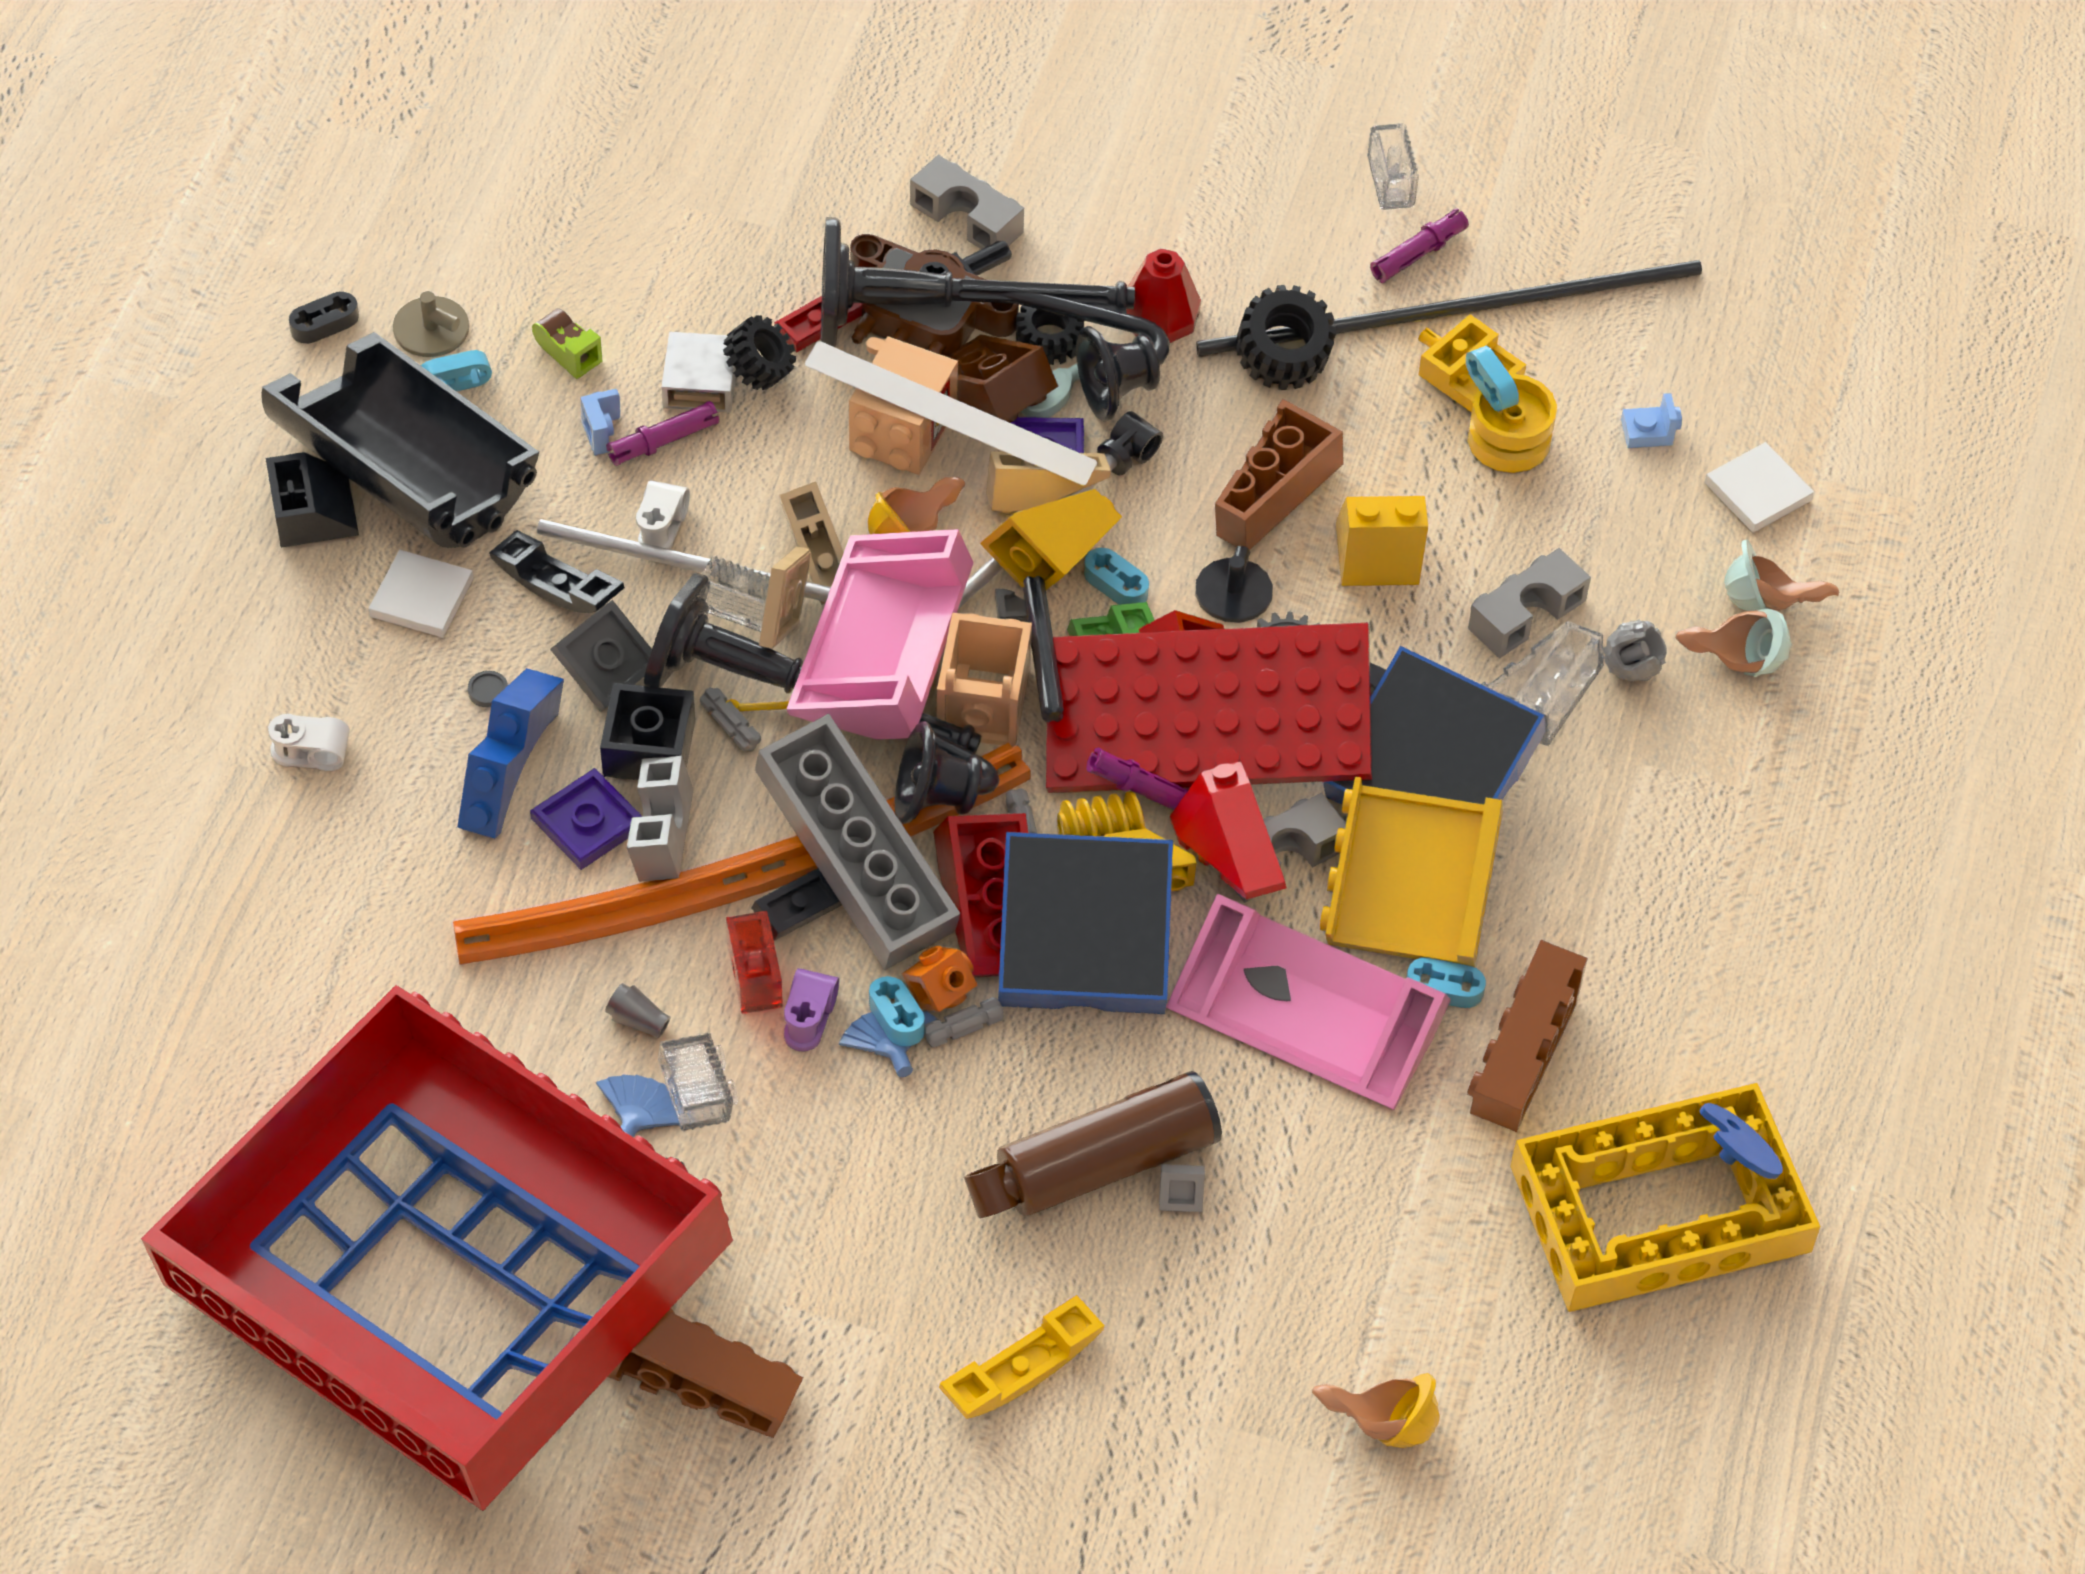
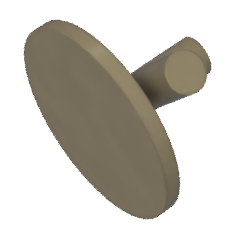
[393,291,469,357]

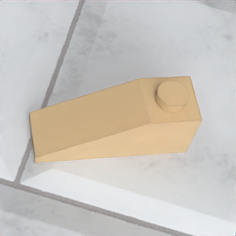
[986,451,1111,514]
[779,481,844,605]

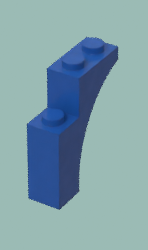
[457,668,564,839]

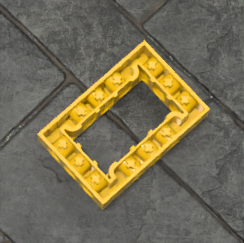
[1510,1083,1821,1312]

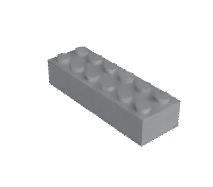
[755,714,960,970]

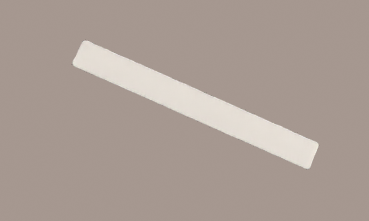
[805,341,1097,486]

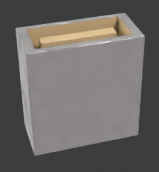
[661,332,736,412]

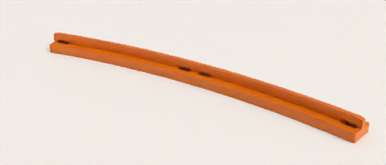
[453,742,1031,965]

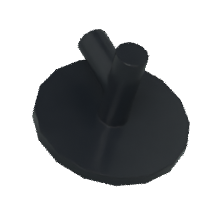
[1195,546,1273,623]

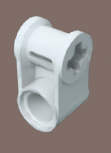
[636,480,690,549]
[268,714,350,771]

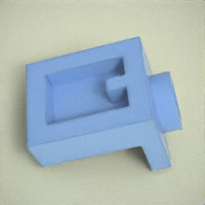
[580,389,620,456]
[1621,393,1682,448]

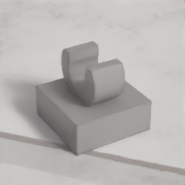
[1159,1164,1205,1212]

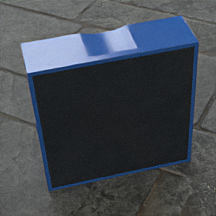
[1323,646,1546,805]
[998,832,1173,1014]

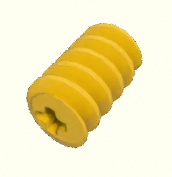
[1057,791,1145,836]

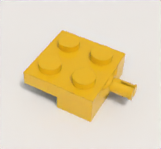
[1418,314,1526,412]

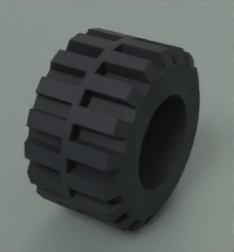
[1236,285,1336,390]

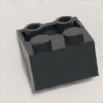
[265,452,359,548]

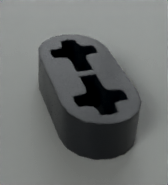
[289,291,359,344]

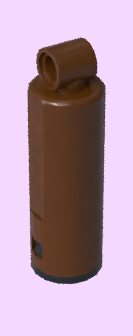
[964,1071,1222,1218]

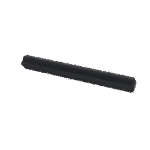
[1023,575,1064,723]

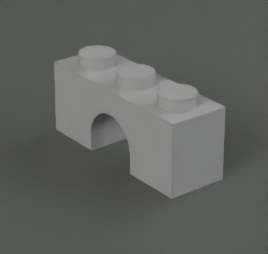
[910,154,1024,249]
[1468,548,1591,659]
[627,756,693,882]
[1236,793,1346,903]

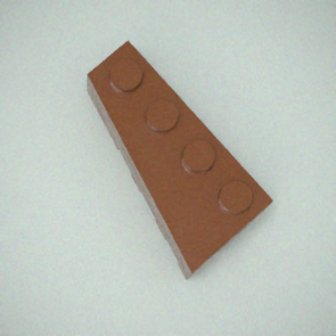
[1215,399,1344,550]
[1467,940,1588,1132]
[608,1309,804,1438]

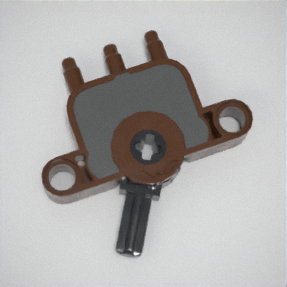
[850,234,1019,357]

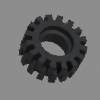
[1016,305,1084,365]
[723,315,796,390]

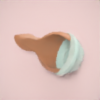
[1724,540,1840,611]
[1675,609,1792,677]

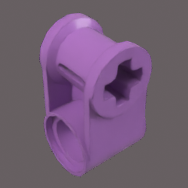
[784,968,840,1052]

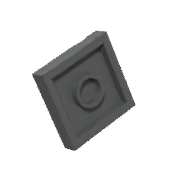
[550,600,652,712]

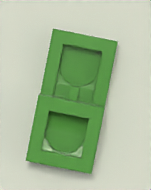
[1067,602,1154,636]

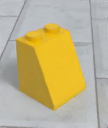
[980,489,1122,590]
[1336,496,1428,586]

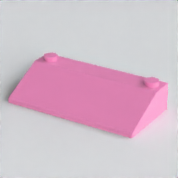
[786,529,974,740]
[1166,893,1451,1110]

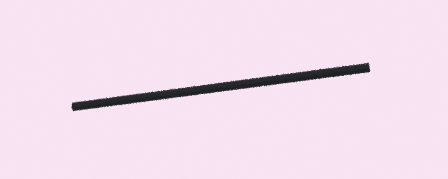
[1196,260,1702,356]

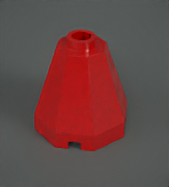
[1126,249,1201,343]

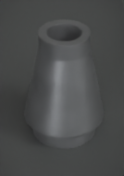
[605,983,671,1039]

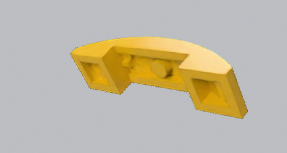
[939,1295,1105,1419]

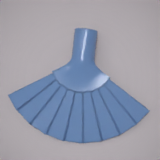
[839,1011,937,1077]
[596,1074,691,1137]

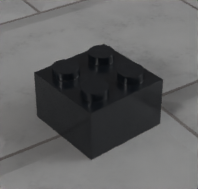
[600,683,696,780]

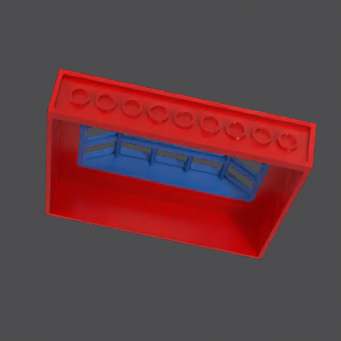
[141,985,733,1511]

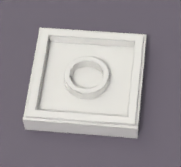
[1704,442,1814,533]
[368,549,474,638]

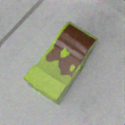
[532,308,603,379]

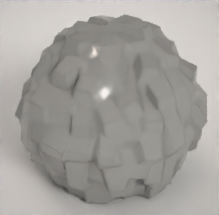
[1603,619,1667,681]

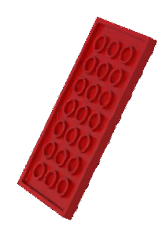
[1046,622,1372,793]

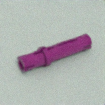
[1370,208,1469,283]
[606,401,719,466]
[1086,747,1188,810]

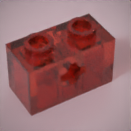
[726,911,783,1014]

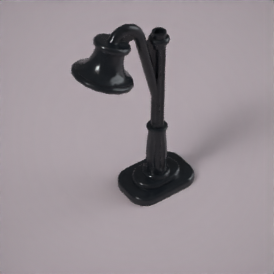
[821,217,1170,422]
[644,572,1000,824]

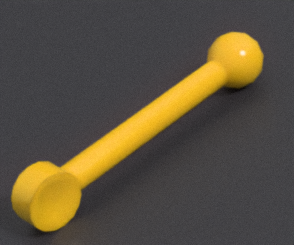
[726,699,789,712]

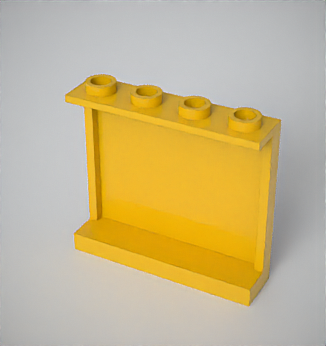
[1320,777,1503,967]

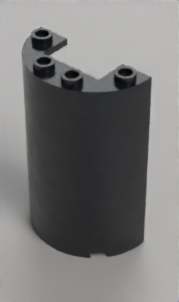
[261,332,539,548]

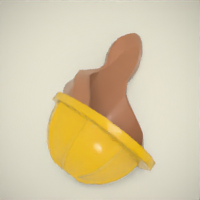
[868,477,965,535]
[1312,1373,1440,1448]

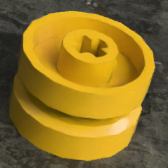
[1467,374,1557,473]

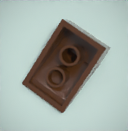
[946,334,1059,423]

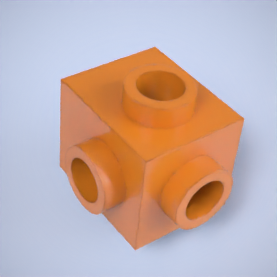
[901,945,978,1012]

